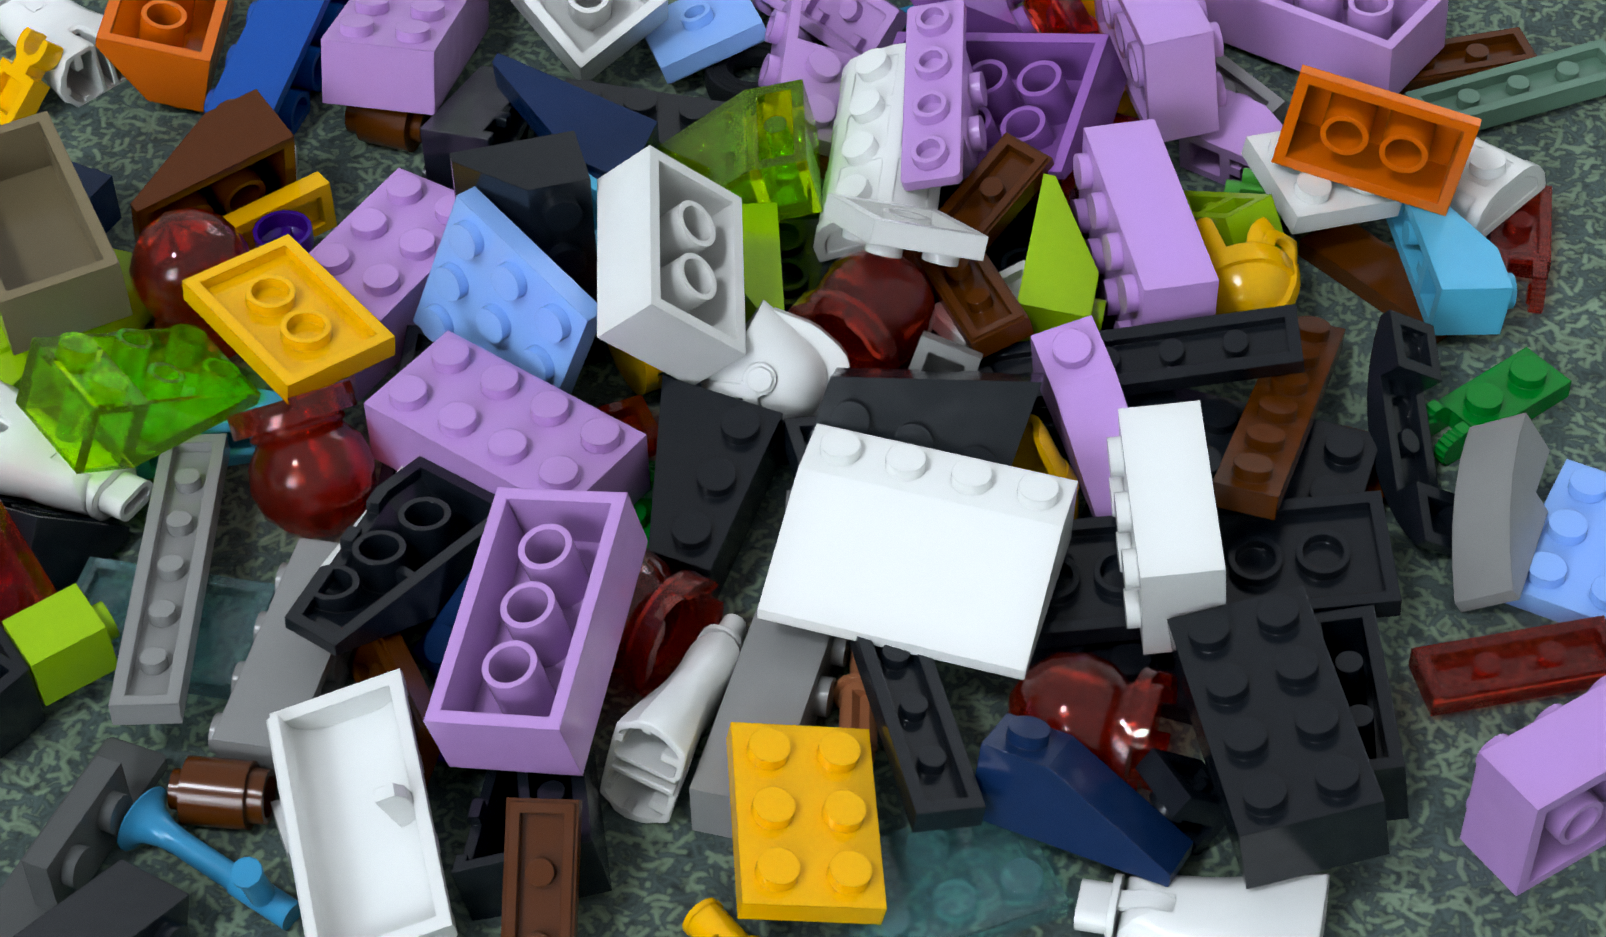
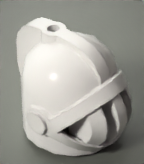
[700,300,850,420]

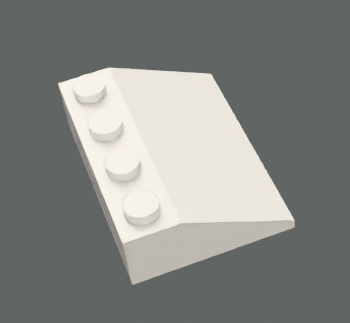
[757,423,1078,681]

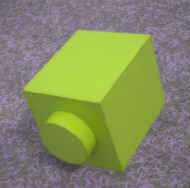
[2,583,120,706]

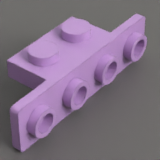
[745,0,851,197]
[752,0,907,59]
[901,0,987,191]

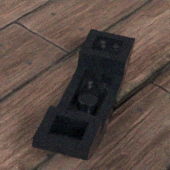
[1367,310,1455,556]

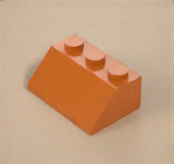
[95,0,234,113]
[1271,64,1482,216]

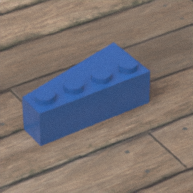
[204,0,349,135]

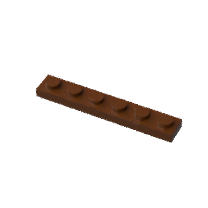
[1213,316,1346,520]

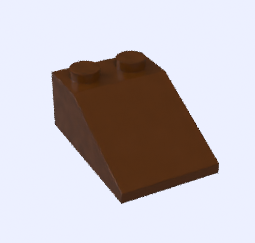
[130,89,297,272]

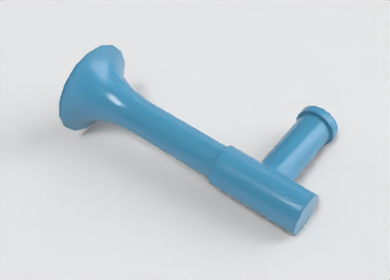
[117,786,301,931]

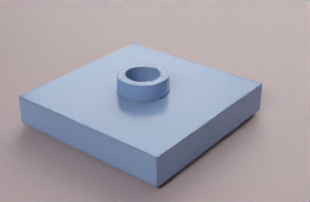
[645,0,766,84]

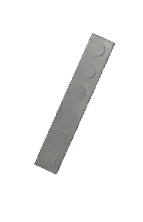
[108,433,230,725]

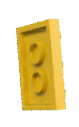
[182,234,395,405]
[726,722,887,925]

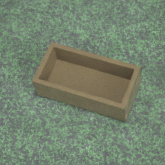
[0,111,133,355]

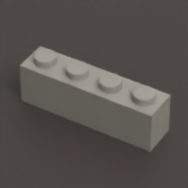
[208,537,353,789]
[689,601,851,838]

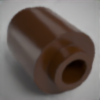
[345,106,433,152]
[167,755,277,830]

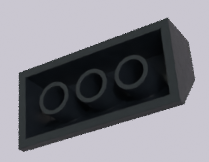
[449,131,605,367]

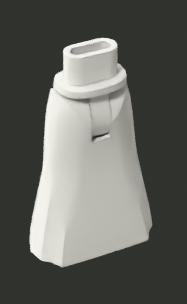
[0,0,127,107]
[0,380,153,522]
[600,614,747,824]
[1074,873,1330,937]

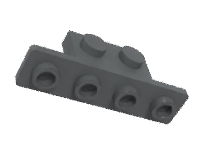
[0,737,168,937]

